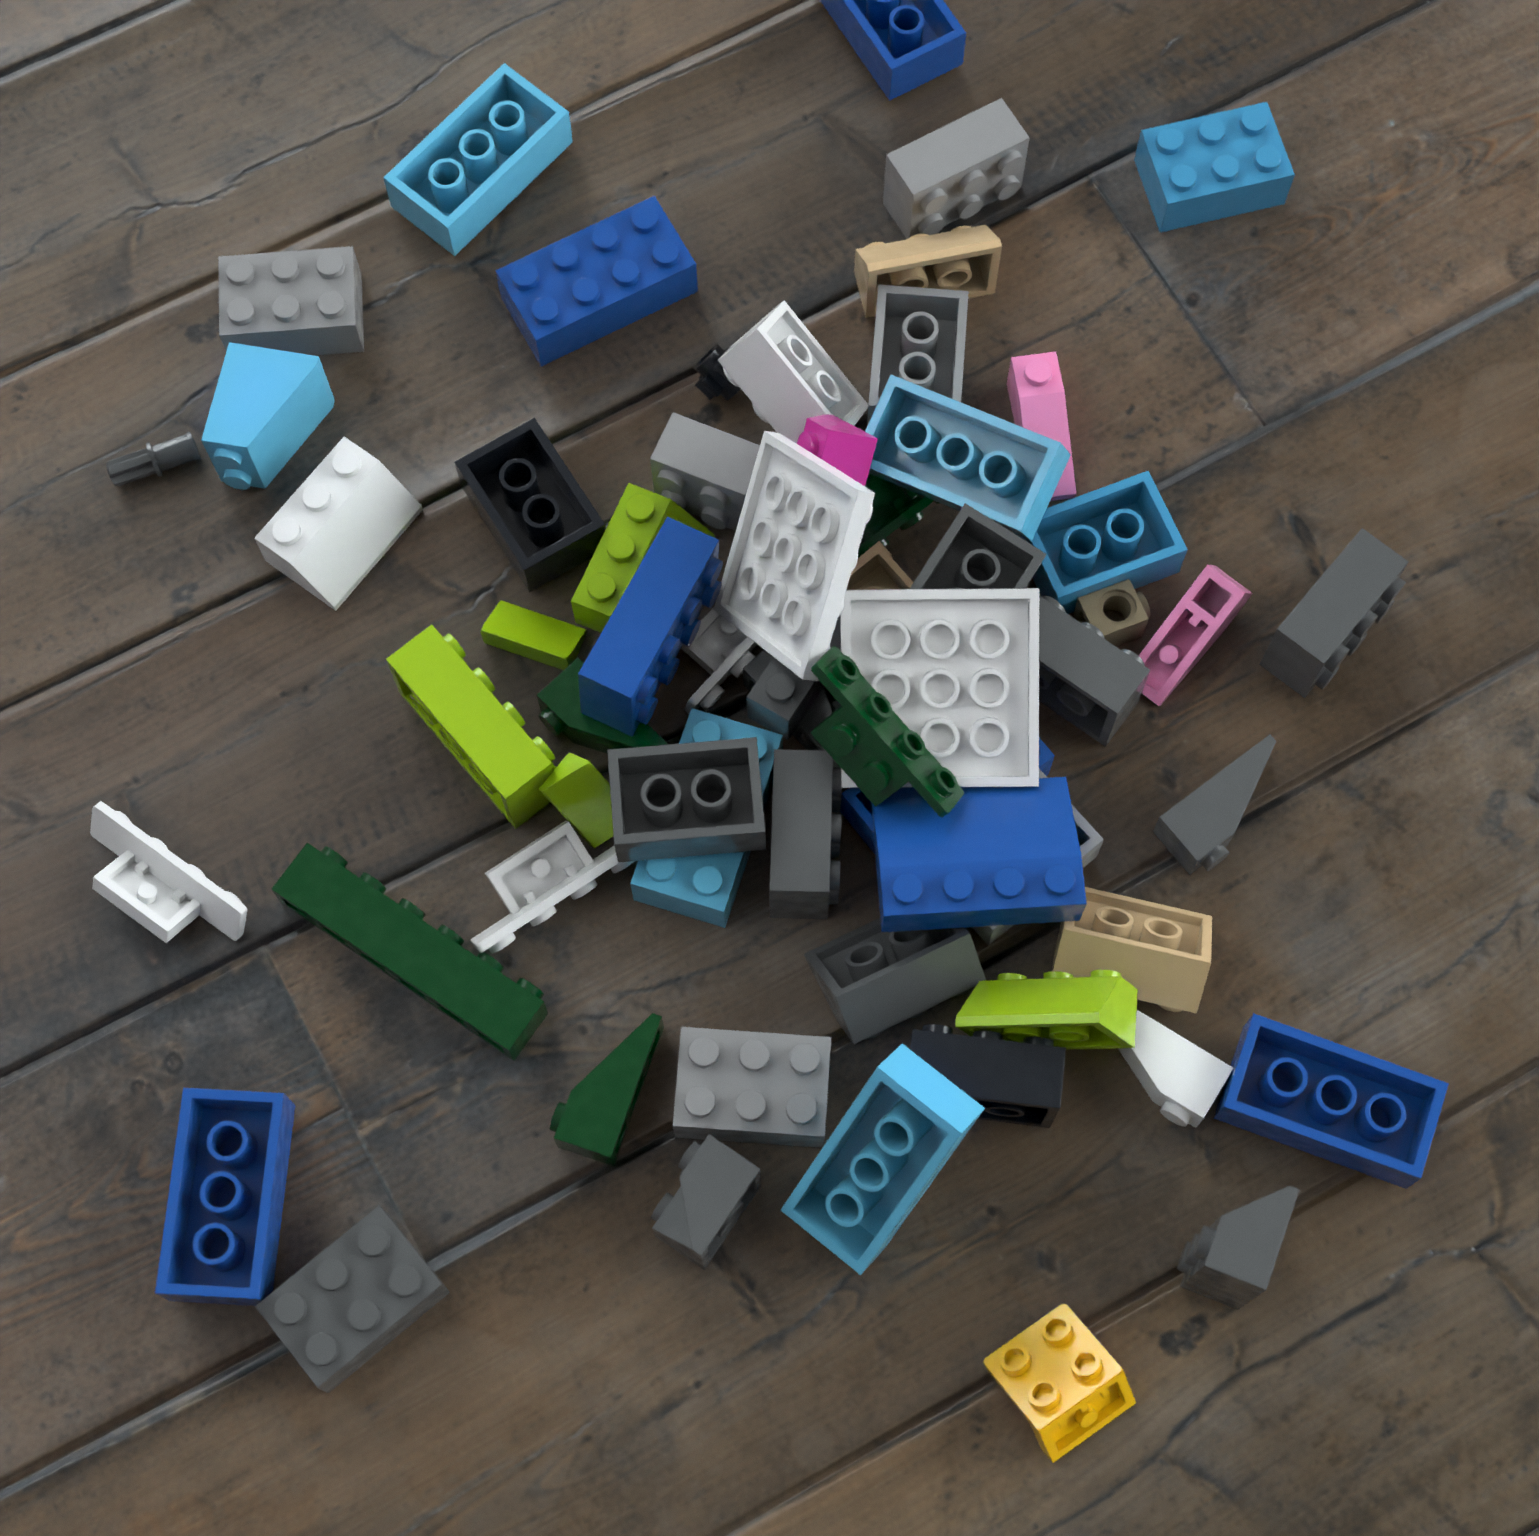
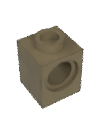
[1073,579,1151,647]

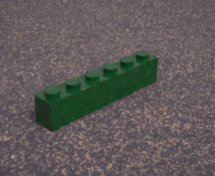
[271,843,548,1061]

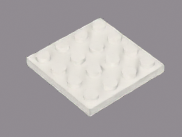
[714,431,875,681]
[840,588,1039,788]

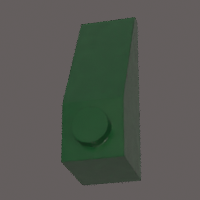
[537,658,669,754]
[550,1013,664,1166]

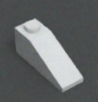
[1118,1010,1233,1128]

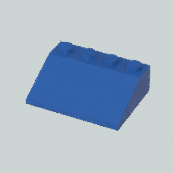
[871,777,1087,932]

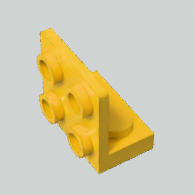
[983,1304,1136,1463]

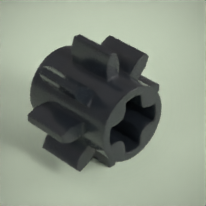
[694,344,741,400]

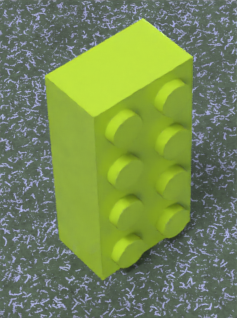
[386,624,556,829]

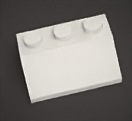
[718,300,868,444]
[255,437,423,611]

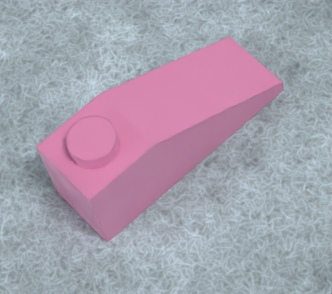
[1007,351,1076,501]
[1139,564,1253,706]

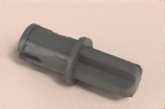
[106,432,201,486]

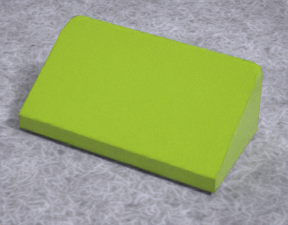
[480,600,587,670]
[539,752,613,848]

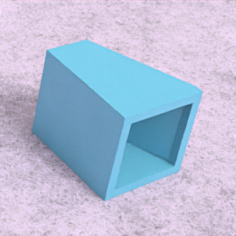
[201,342,335,490]

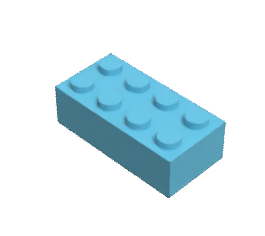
[383,63,573,256]
[865,374,1071,541]
[630,708,783,928]
[781,1044,985,1275]

